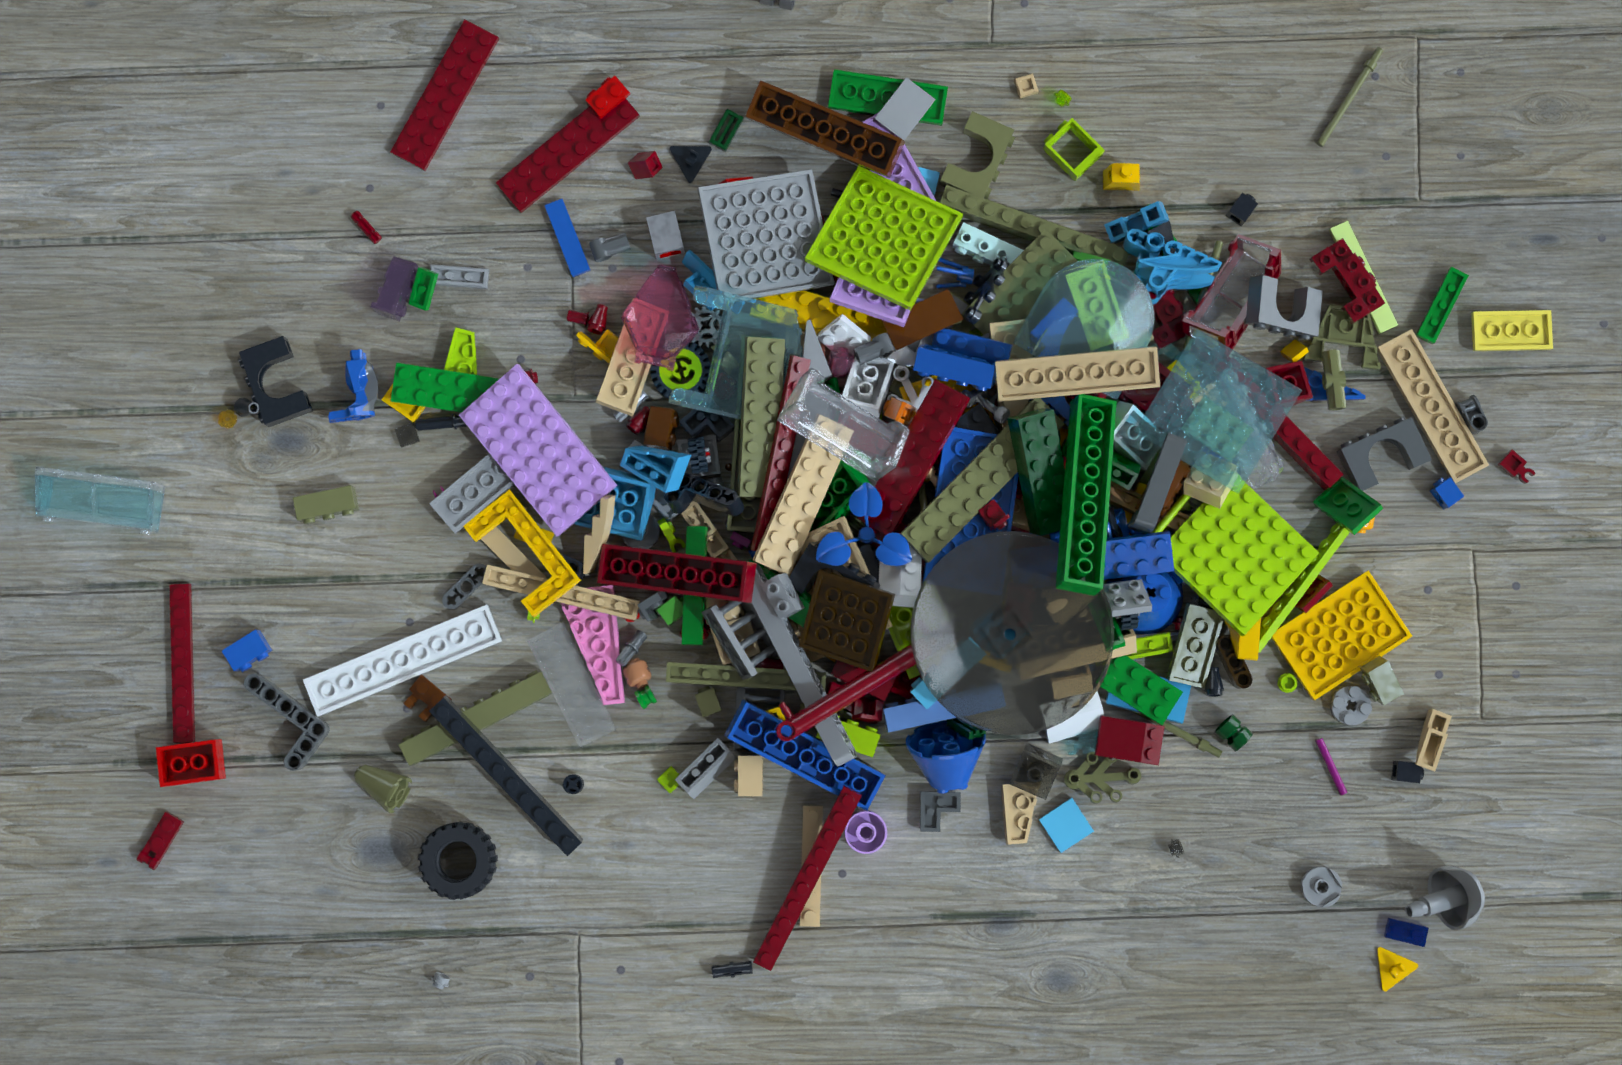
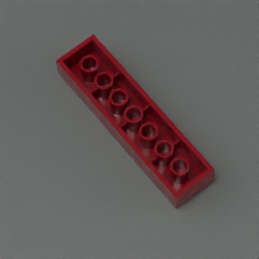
[597,544,757,603]

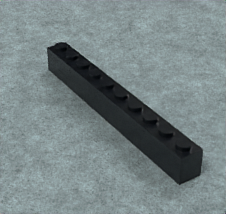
[429,695,583,856]

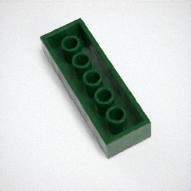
[1007,408,1065,536]

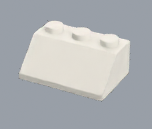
[840,357,895,421]
[879,545,922,608]
[1037,688,1104,744]

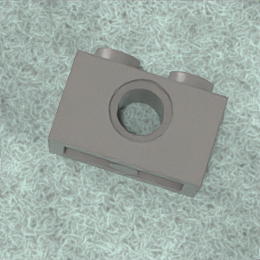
[761,573,805,619]

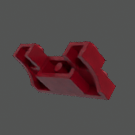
[1309,238,1385,324]
[1119,276,1187,351]

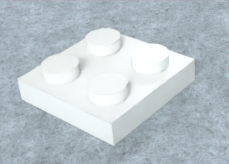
[817,314,871,361]

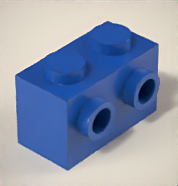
[222,629,273,672]

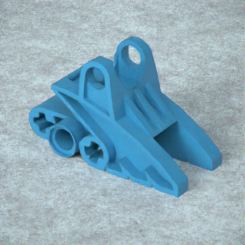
[1123,229,1222,305]

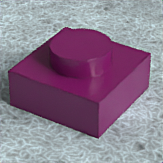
[730,532,751,550]

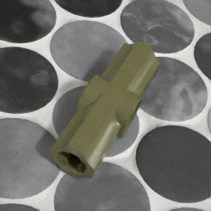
[1322,349,1346,411]

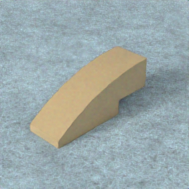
[1415,709,1452,772]

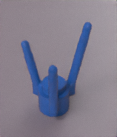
[936,258,974,288]

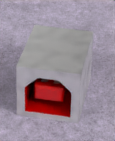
[646,211,685,260]

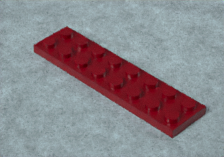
[390,19,499,171]
[496,99,640,213]
[857,379,970,535]

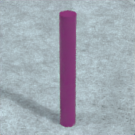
[1315,738,1348,796]

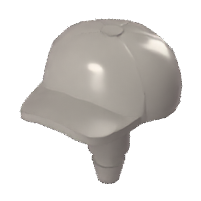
[1405,865,1485,930]

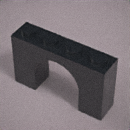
[238,336,313,427]
[789,541,880,594]

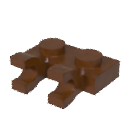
[403,674,452,722]

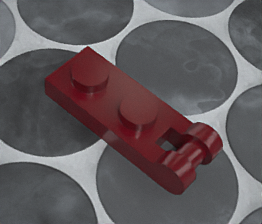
[136,812,184,870]

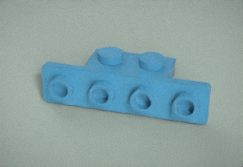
[682,250,745,314]

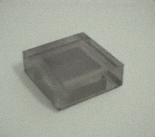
[395,422,420,448]

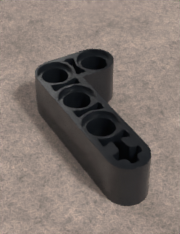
[664,473,744,516]

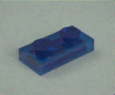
[1384,918,1429,947]

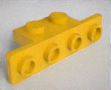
[576,329,619,366]

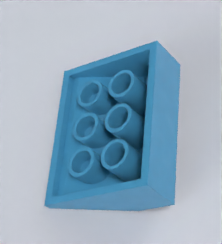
[574,466,656,541]

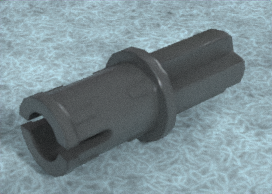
[616,630,647,666]

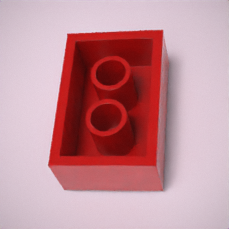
[156,739,226,787]

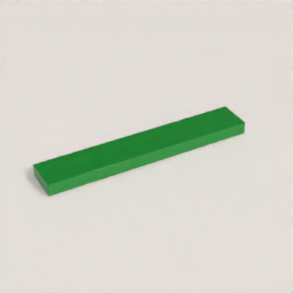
[682,526,708,645]

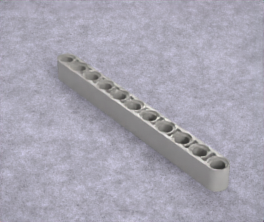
[752,564,857,766]

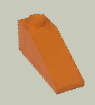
[883,397,916,425]

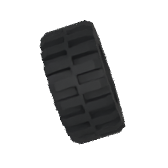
[418,822,498,900]

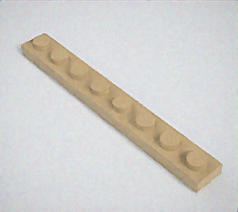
[482,565,641,621]

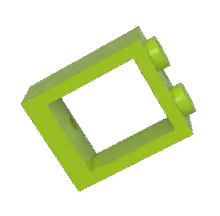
[1043,118,1105,181]

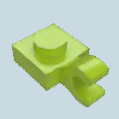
[658,518,685,553]

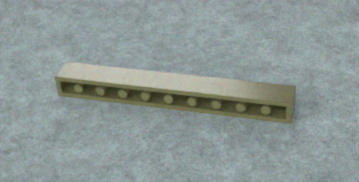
[940,185,1129,273]

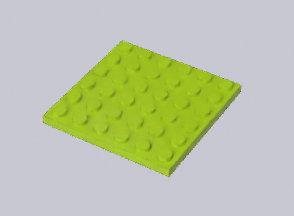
[805,166,963,311]
[1171,475,1319,637]

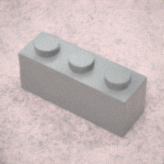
[675,738,737,799]

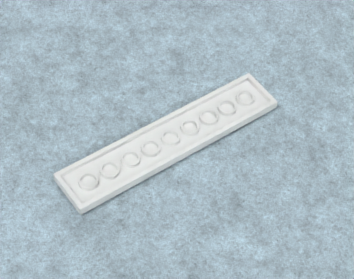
[303,605,502,717]

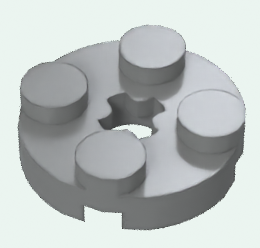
[1330,686,1372,725]
[1300,867,1342,907]

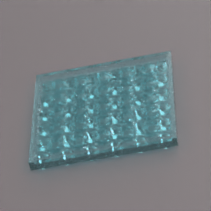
[1134,329,1302,494]

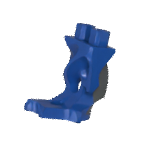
[328,349,378,423]

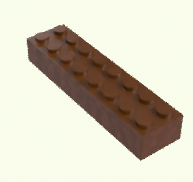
[745,80,905,178]

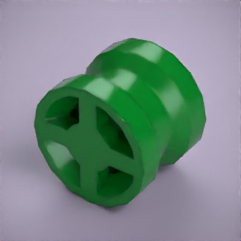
[634,685,657,710]

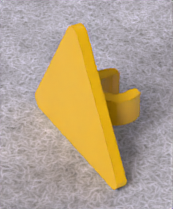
[1377,947,1418,991]

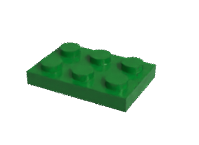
[1313,477,1383,535]

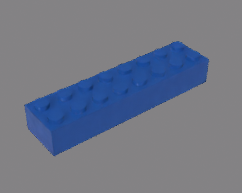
[724,700,886,811]

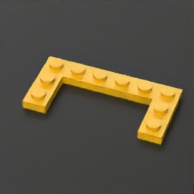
[463,489,581,617]

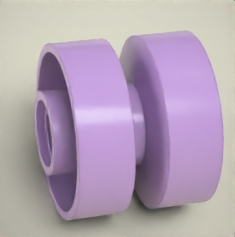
[844,810,887,854]

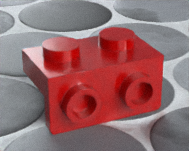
[585,76,630,119]

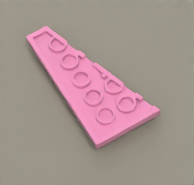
[560,585,625,705]

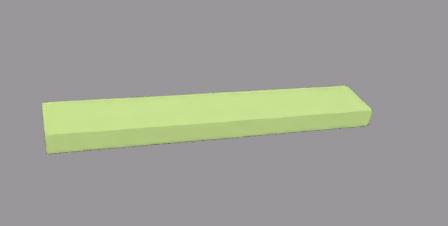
[1329,221,1398,334]

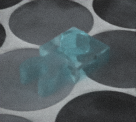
[1065,730,1098,755]

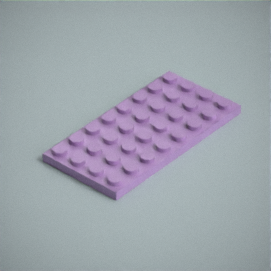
[459,364,618,536]

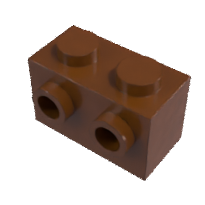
[643,406,680,451]

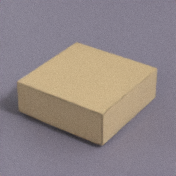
[1014,74,1039,99]

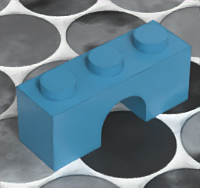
[1104,201,1170,244]

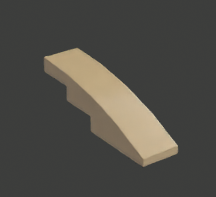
[583,495,615,574]
[681,501,737,560]

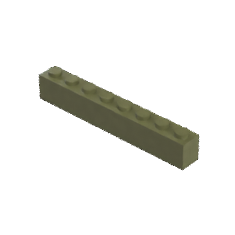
[399,670,554,766]

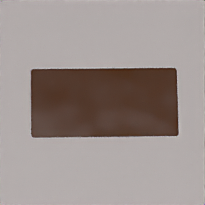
[882,289,963,350]

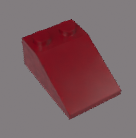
[1095,716,1165,766]

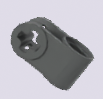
[1455,395,1488,434]

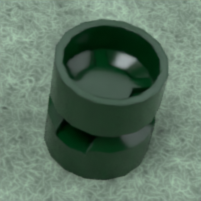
[1215,714,1253,752]

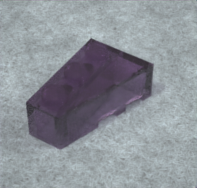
[370,256,418,322]

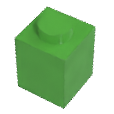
[657,595,684,627]

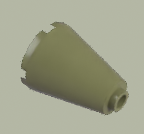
[354,765,412,813]

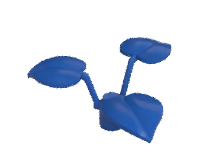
[816,482,912,566]

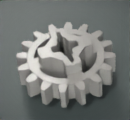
[685,305,727,349]

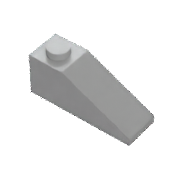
[803,320,832,385]

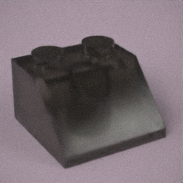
[1009,743,1063,800]

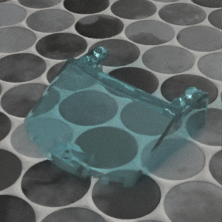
[668,286,803,419]

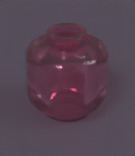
[828,347,854,378]

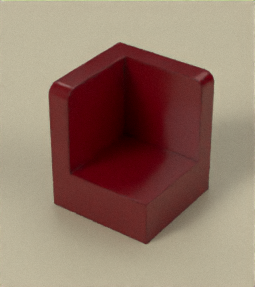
[628,151,663,179]
[852,700,884,723]

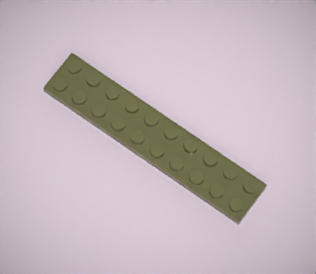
[900,398,1064,563]

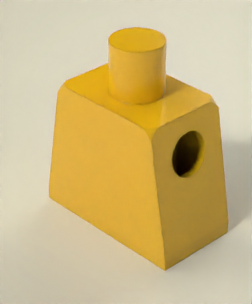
[1103,163,1140,191]

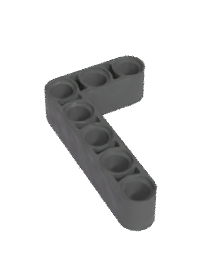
[1128,432,1187,534]
[244,674,330,771]

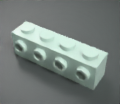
[952,222,1024,268]

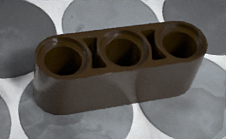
[1216,635,1253,689]

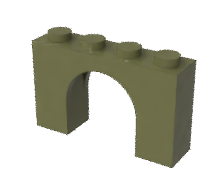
[939,111,1016,199]

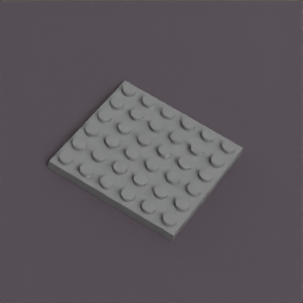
[697,170,835,304]

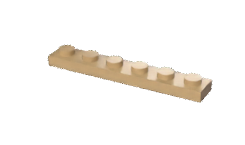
[800,805,823,927]

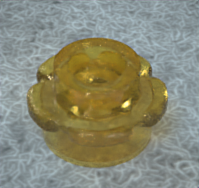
[218,409,237,429]

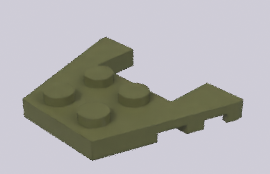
[1303,304,1381,370]

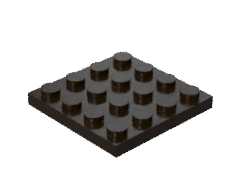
[798,570,895,672]

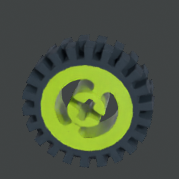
[650,340,712,403]

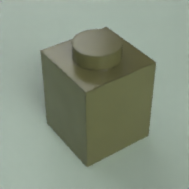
[695,686,722,717]

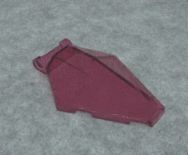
[621,265,700,371]

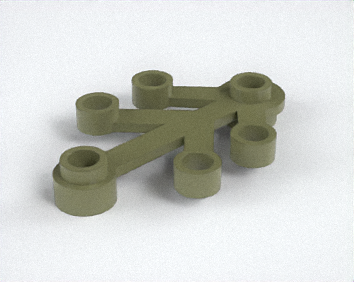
[1064,752,1141,804]

